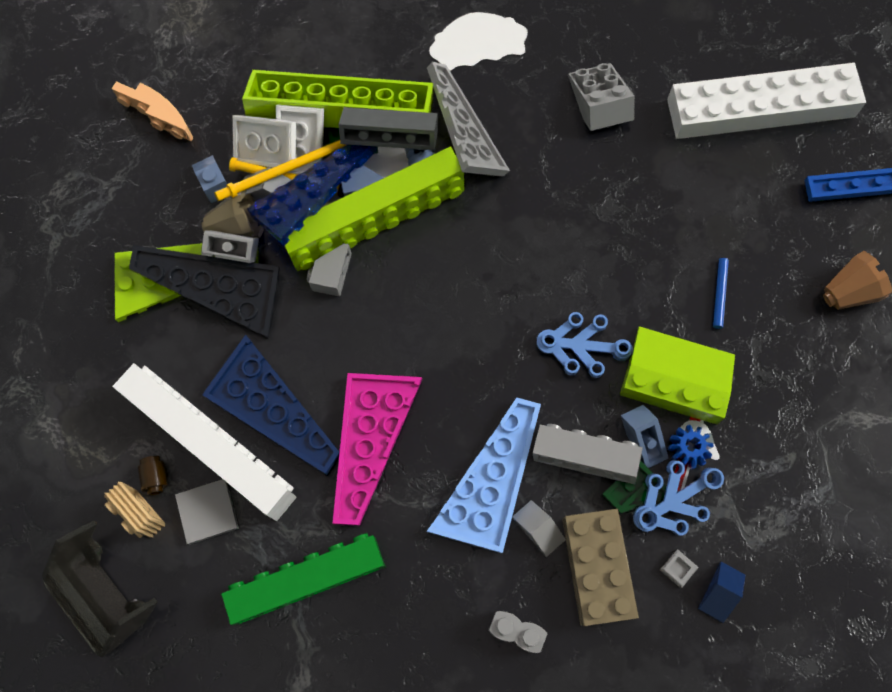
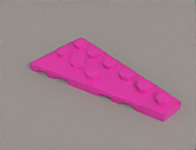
[333,373,422,526]

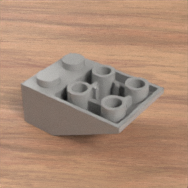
[568,63,634,131]

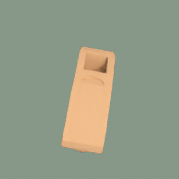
[112,82,193,141]

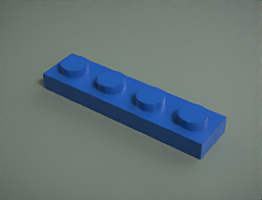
[804,168,892,202]

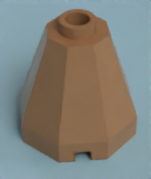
[823,251,892,309]

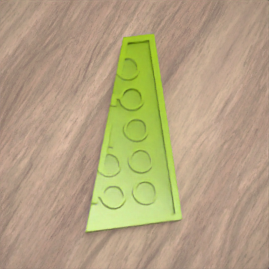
[115,243,259,322]

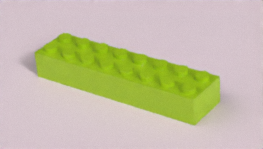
[242,70,433,128]
[276,146,464,272]

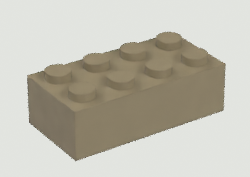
[562,509,639,626]

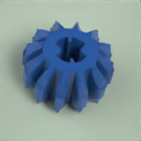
[668,425,714,469]

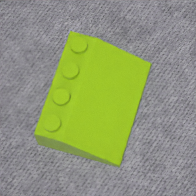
[620,327,735,425]

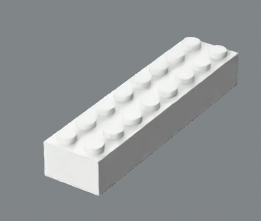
[667,63,866,139]
[112,363,297,521]

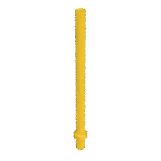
[214,140,351,201]

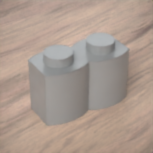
[489,611,547,653]

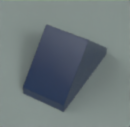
[698,562,746,623]

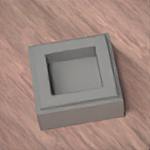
[660,549,698,588]

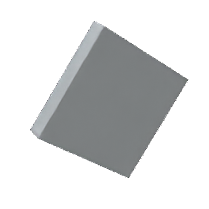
[175,479,239,545]

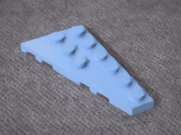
[427,398,541,553]

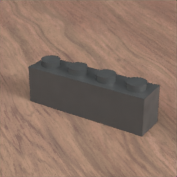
[339,107,438,150]

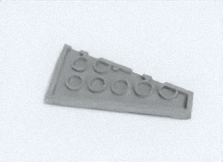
[427,62,510,176]

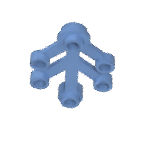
[536,312,633,378]
[633,460,724,535]

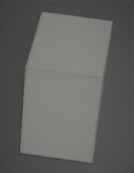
[512,500,566,557]

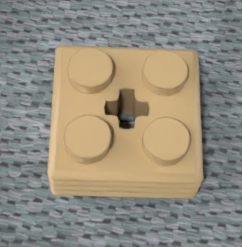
[105,482,165,538]

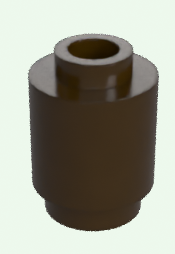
[138,456,168,495]

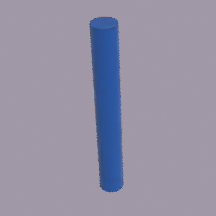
[713,258,729,329]

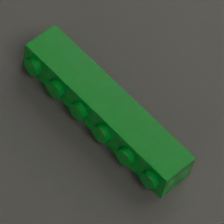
[221,533,386,625]

